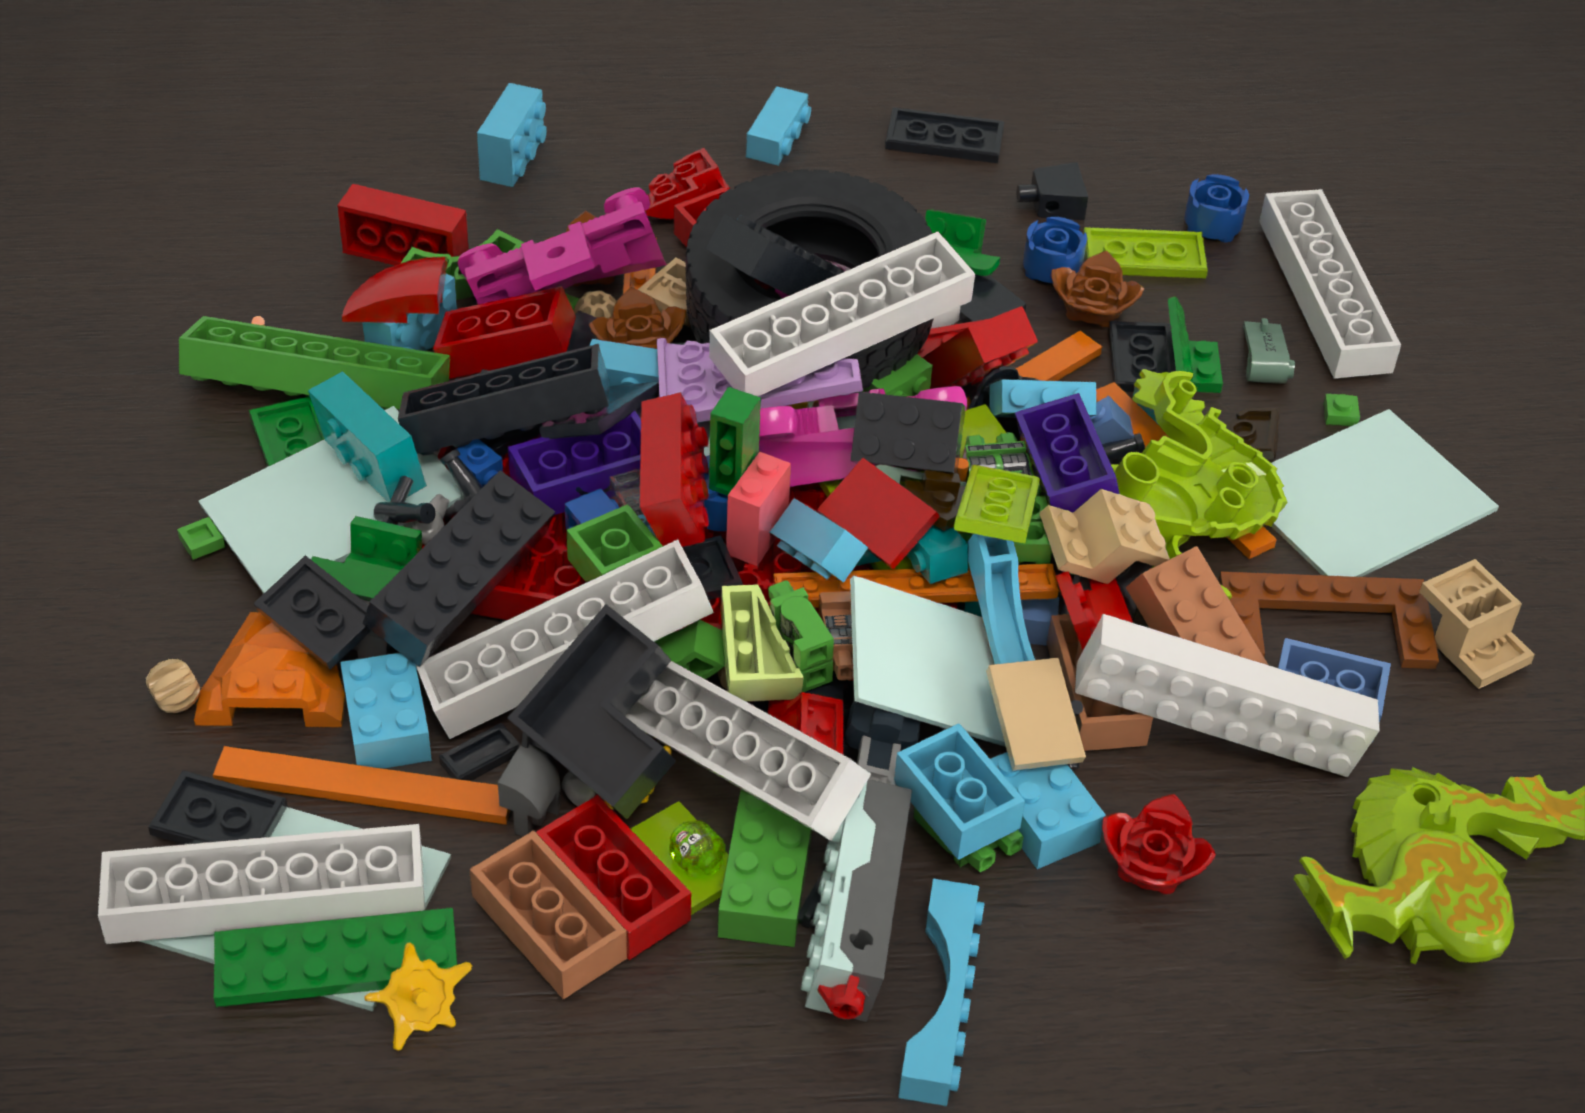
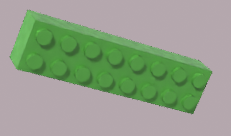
[179,316,450,410]

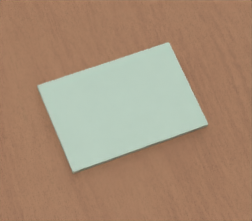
[850,575,1006,747]

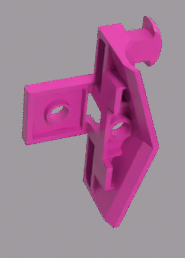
[458,187,666,304]
[759,386,967,487]

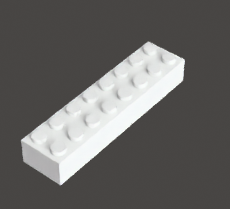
[1259,189,1401,378]
[709,232,975,396]
[416,540,714,739]
[1075,614,1379,777]
[625,661,871,841]
[98,824,425,944]

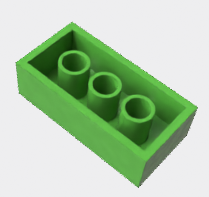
[718,789,813,947]

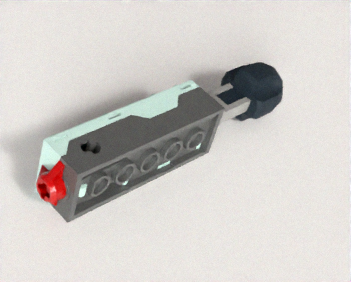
[801,700,920,1022]

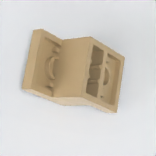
[638,258,691,328]
[1039,489,1170,584]
[1419,559,1535,689]

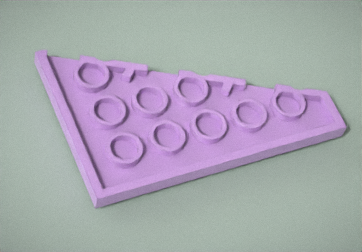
[657,338,863,423]

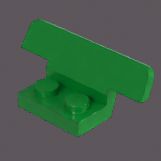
[925,209,1000,276]
[1168,296,1223,393]
[311,516,422,601]

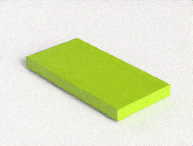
[1083,227,1208,278]
[954,465,1040,544]

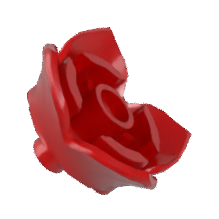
[1102,794,1216,894]

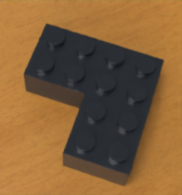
[508,604,676,819]

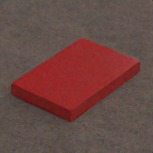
[817,458,940,570]

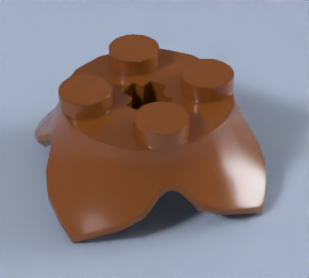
[1051,250,1144,327]
[589,287,687,349]

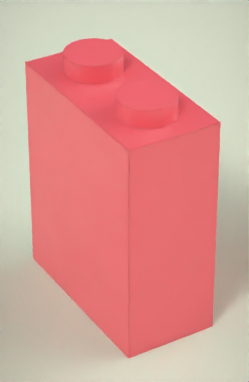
[726,452,791,566]

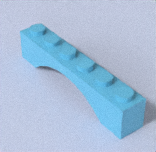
[967,534,1035,664]
[899,879,984,1106]

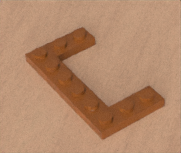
[1218,572,1439,669]

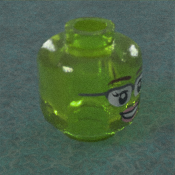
[669,820,726,878]

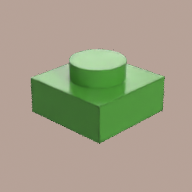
[1323,394,1360,426]
[177,517,225,560]

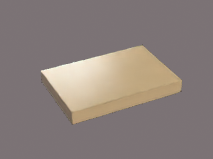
[986,658,1086,771]

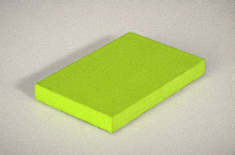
[631,801,729,915]

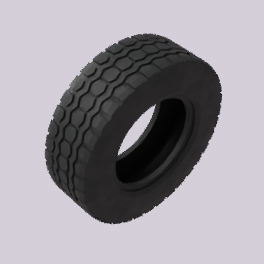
[685,169,934,388]

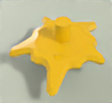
[364,942,472,1051]

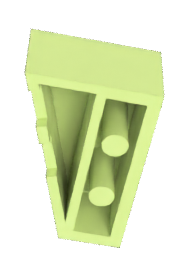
[720,585,804,701]

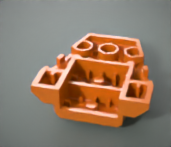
[194,612,346,727]

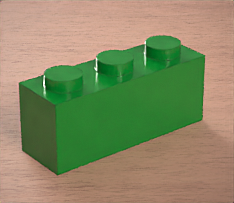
[709,387,761,495]

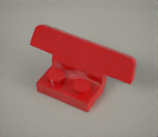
[1055,571,1133,650]
[768,692,843,755]

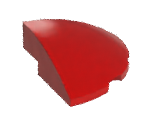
[645,148,730,219]
[342,257,448,323]

